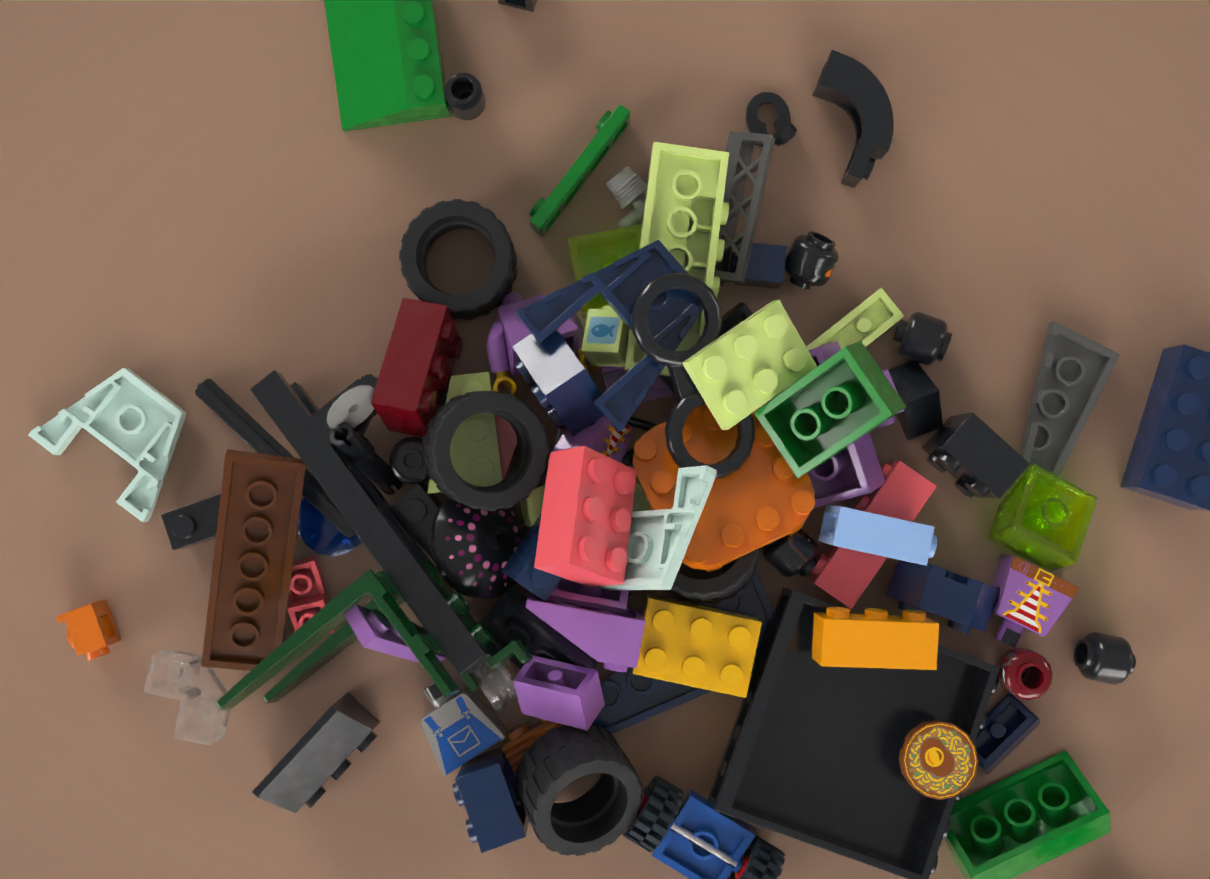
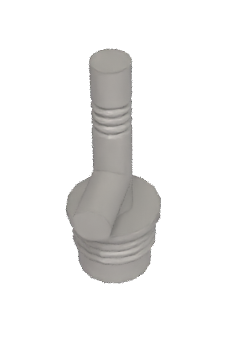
[606,165,648,234]

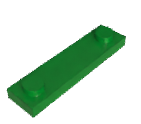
[529,104,630,236]

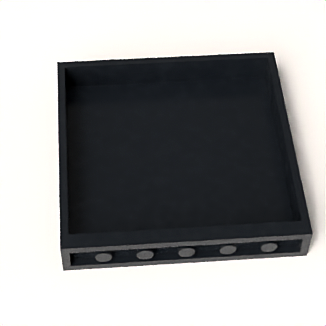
[707,587,1000,879]

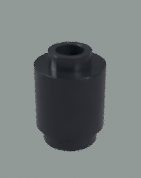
[445,73,485,120]

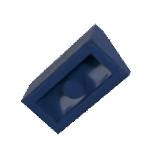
[974,693,1040,774]

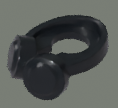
[746,92,797,147]

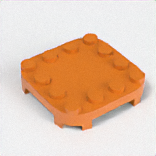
[633,403,815,572]

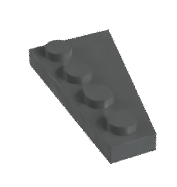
[1020,321,1120,486]

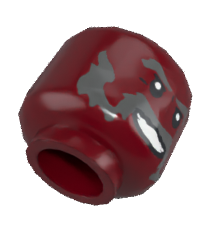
[996,647,1053,700]

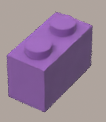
[513,655,605,731]

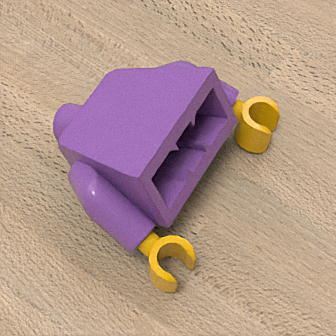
[486,292,599,395]

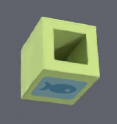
[581,305,629,367]

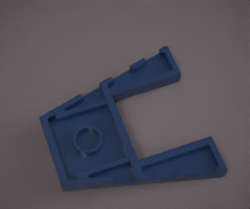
[514,240,703,432]

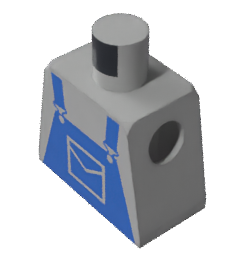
[420,682,507,776]

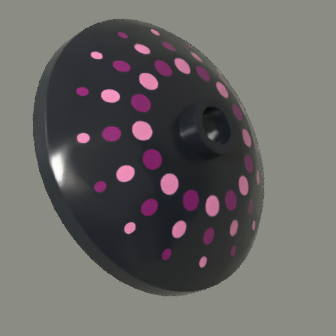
[430,497,528,599]

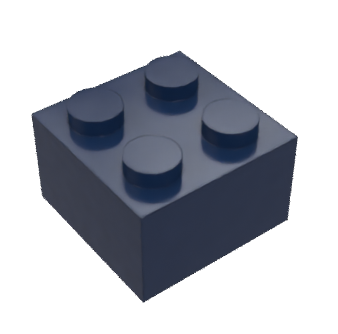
[512,330,603,437]
[452,748,529,853]

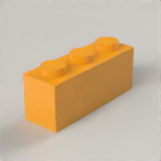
[812,607,939,670]

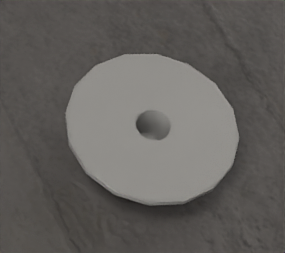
[327,385,375,431]

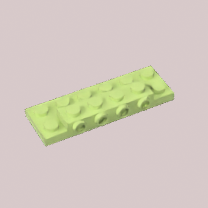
[624,142,729,376]

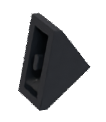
[888,361,943,440]

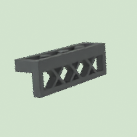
[714,131,775,286]

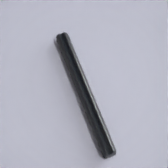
[195,378,356,538]

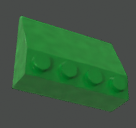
[324,0,451,132]

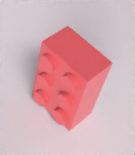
[534,446,637,587]

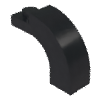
[812,50,894,188]

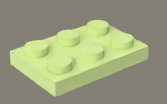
[682,300,817,430]

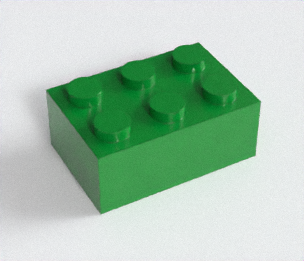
[754,341,907,478]

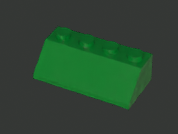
[944,750,1110,879]

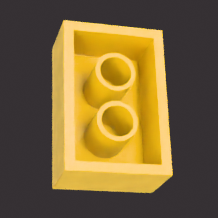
[631,594,762,698]

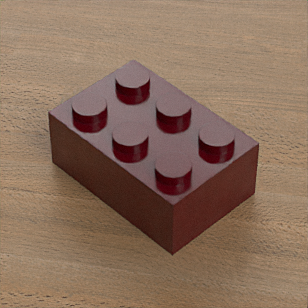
[371,298,463,437]

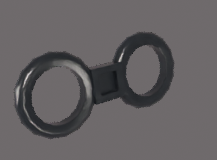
[631,272,755,479]

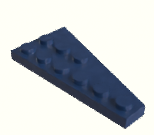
[592,571,774,734]

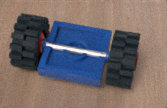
[623,775,785,879]

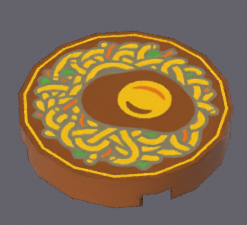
[899,720,978,800]

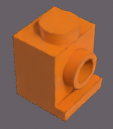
[56,600,121,661]

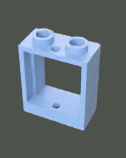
[819,504,937,566]

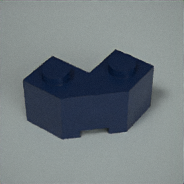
[886,560,1000,634]

